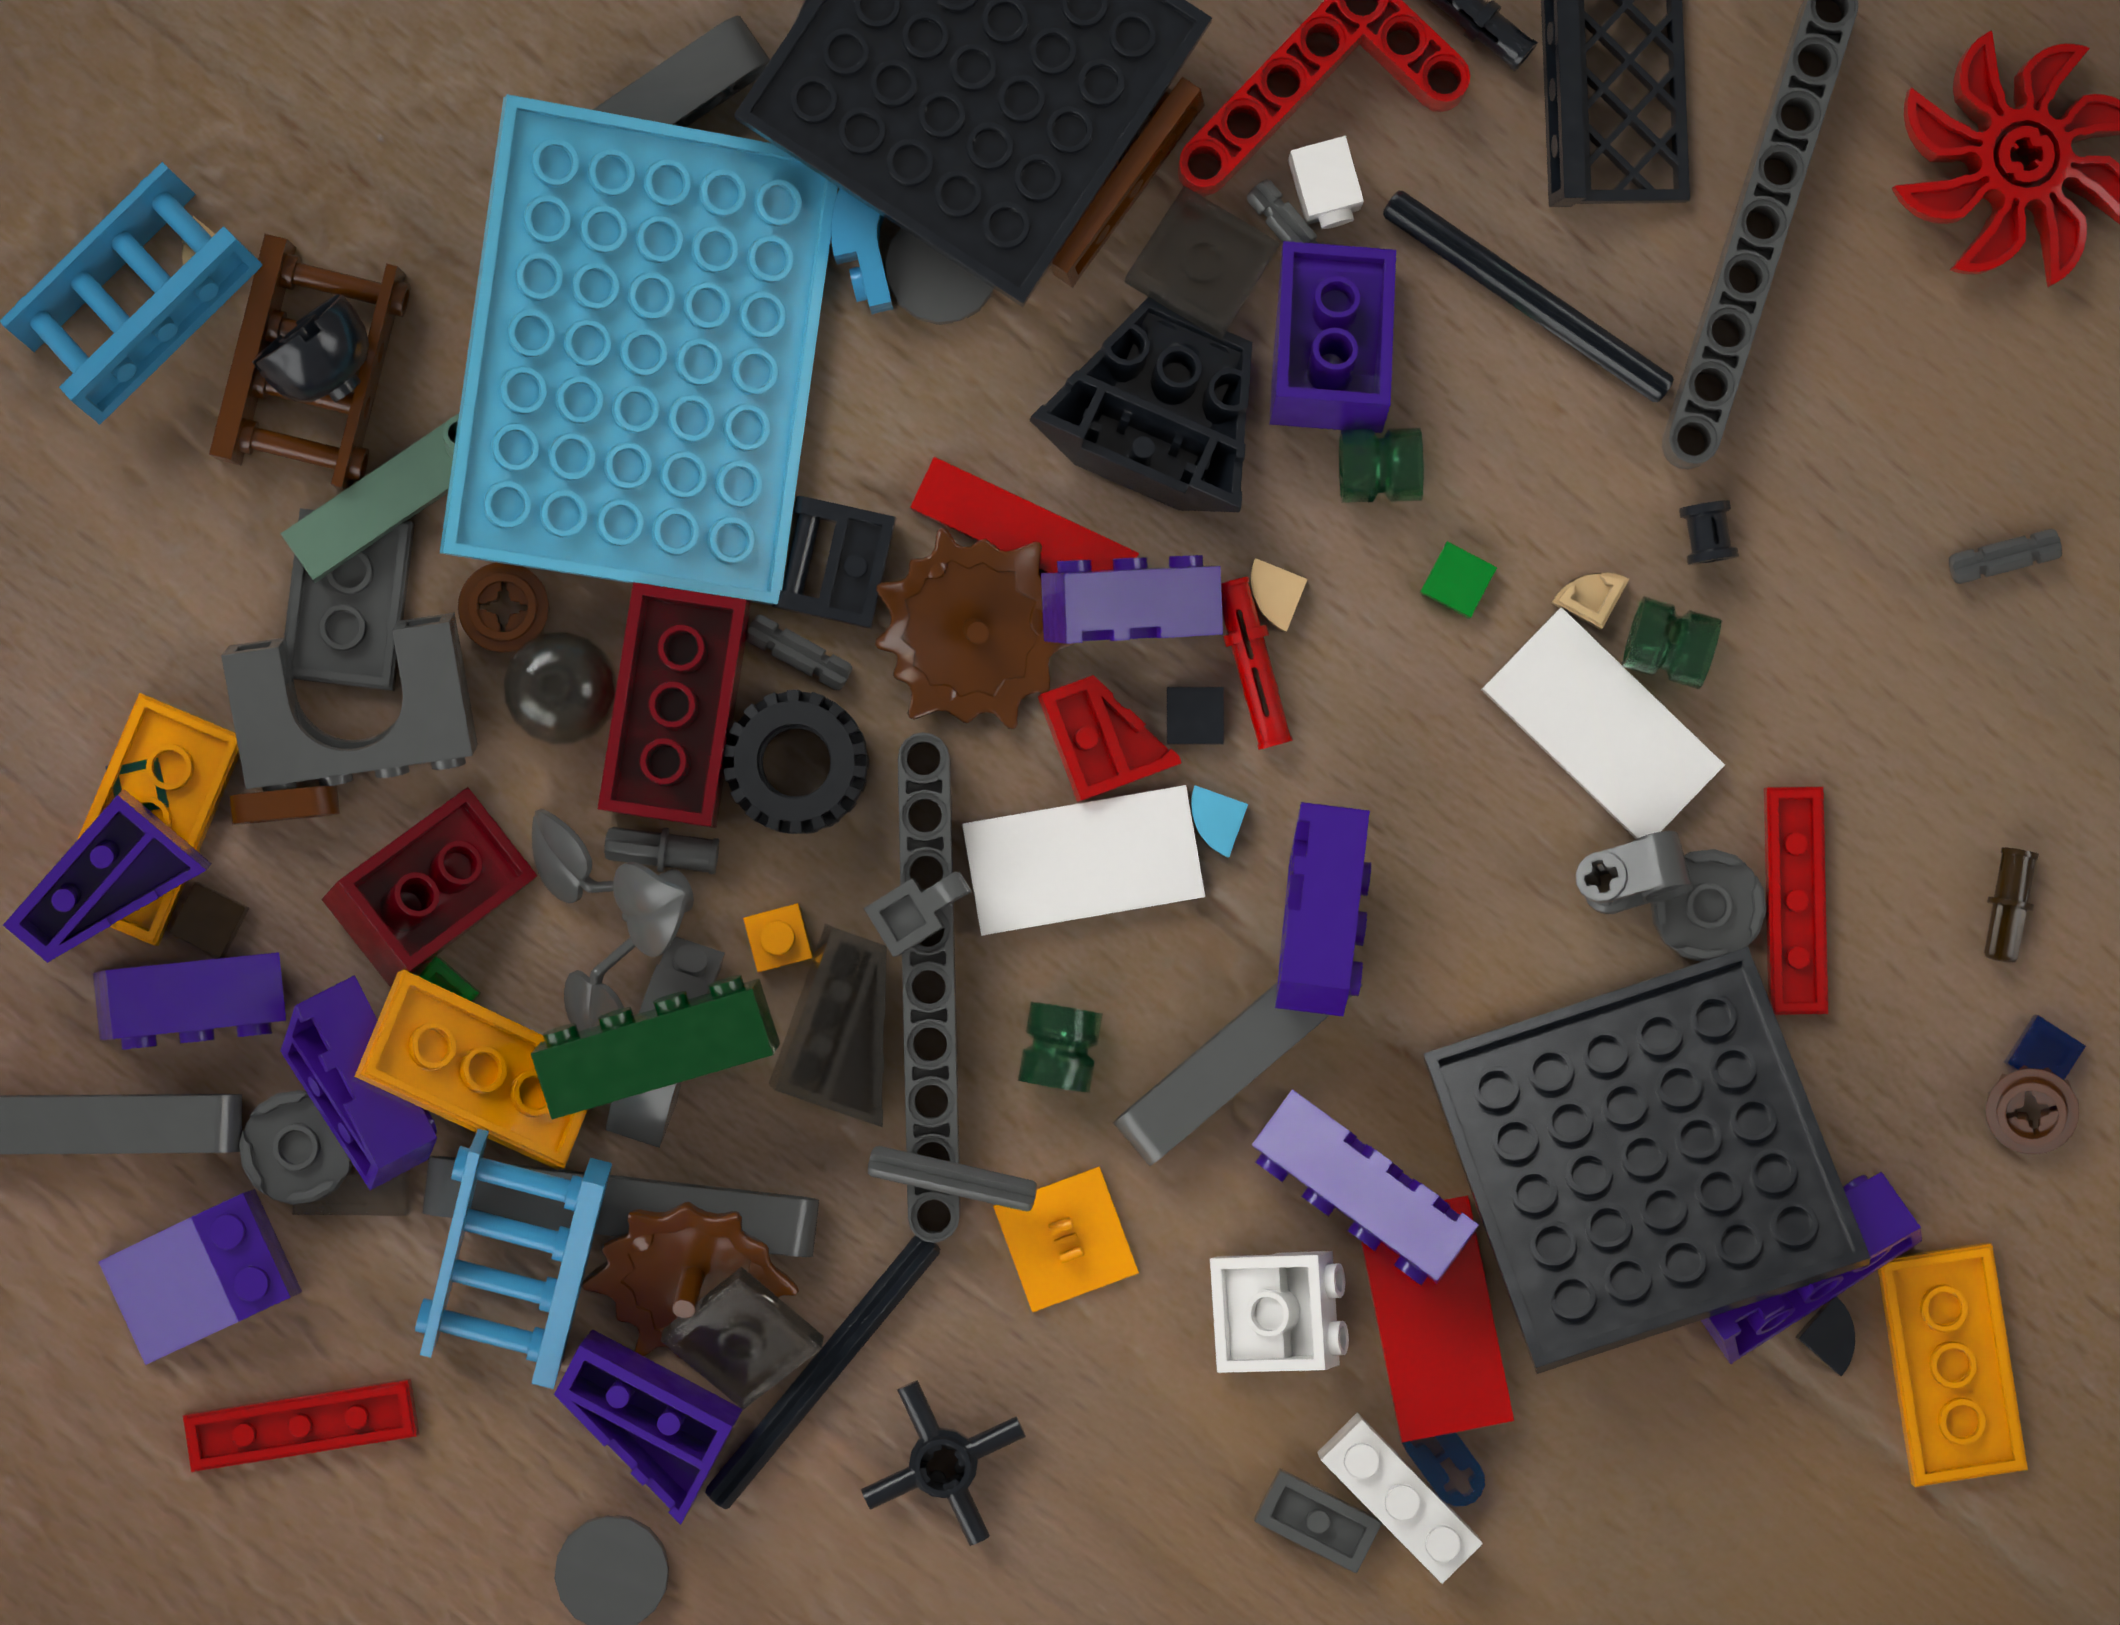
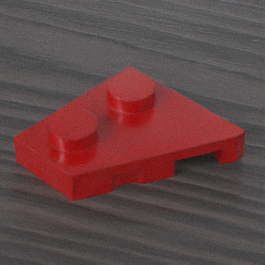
[1038,675,1182,803]

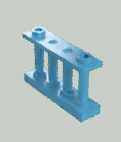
[0,162,263,425]
[415,1129,612,1389]

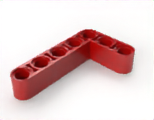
[1178,0,1471,196]

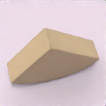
[1250,558,1308,633]
[1551,573,1629,630]

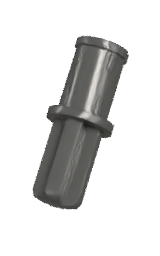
[604,827,720,875]

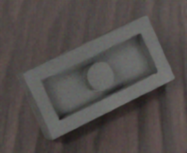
[1254,1468,1382,1574]

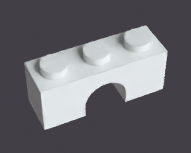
[1317,1412,1483,1584]

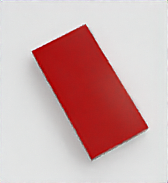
[1361,1195,1514,1443]

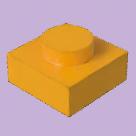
[743,903,814,973]

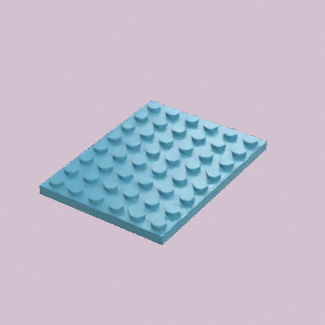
[439,94,838,605]

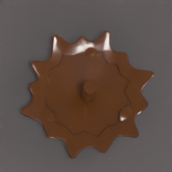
[875,528,1075,729]
[581,1202,799,1373]

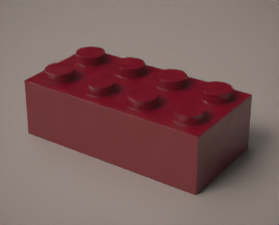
[597,582,751,828]

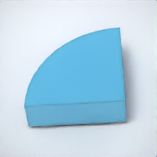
[1191,785,1248,858]

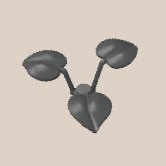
[532,809,694,1031]

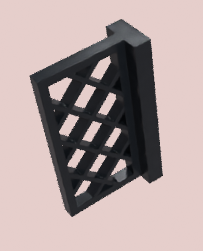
[1541,0,1690,207]

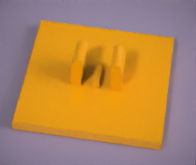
[993,1166,1139,1313]

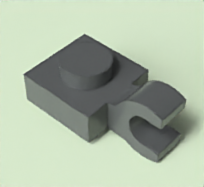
[864,871,972,957]

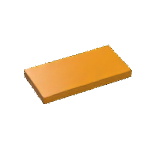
[77,693,240,946]
[354,970,588,1170]
[1878,1242,2028,1487]

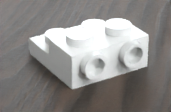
[1210,1251,1349,1373]

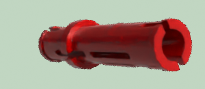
[1221,576,1293,750]

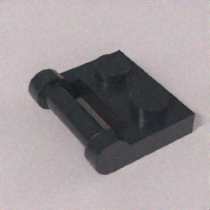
[772,496,896,629]

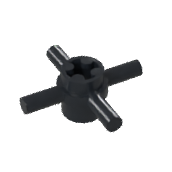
[861,1380,1026,1546]

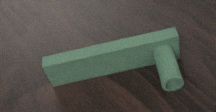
[280,413,459,583]

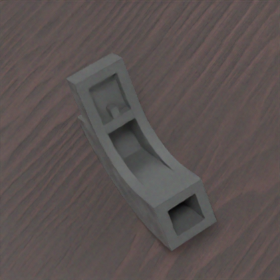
[605,937,725,1148]

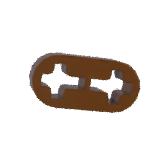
[230,785,340,825]

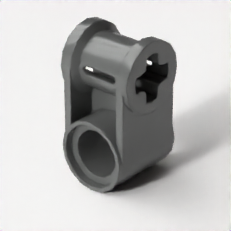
[1576,831,1693,914]

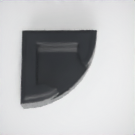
[1796,1296,1855,1376]

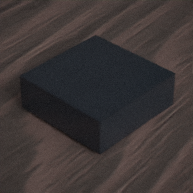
[1166,687,1224,745]

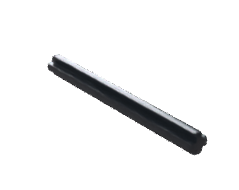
[1383,190,1674,402]
[705,1235,940,1510]

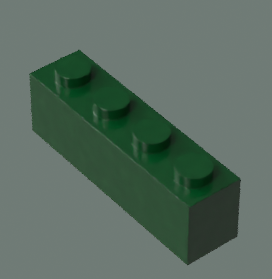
[531,975,780,1119]

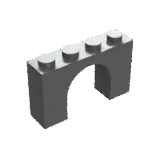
[221,612,478,792]

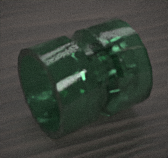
[1339,428,1424,503]
[1622,596,1722,689]
[1018,1001,1103,1093]

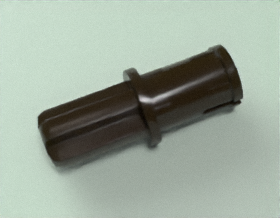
[1984,847,2039,963]

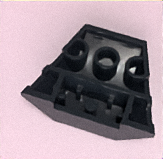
[1030,297,1252,512]

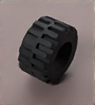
[723,690,869,834]

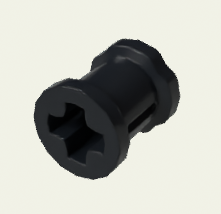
[1679,500,1739,565]

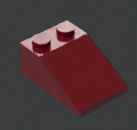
[321,787,538,988]

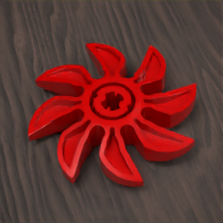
[1892,31,2120,287]

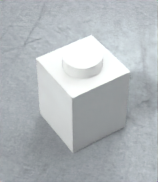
[1288,135,1364,229]

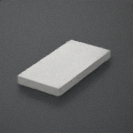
[1481,607,1725,839]
[962,785,1205,936]

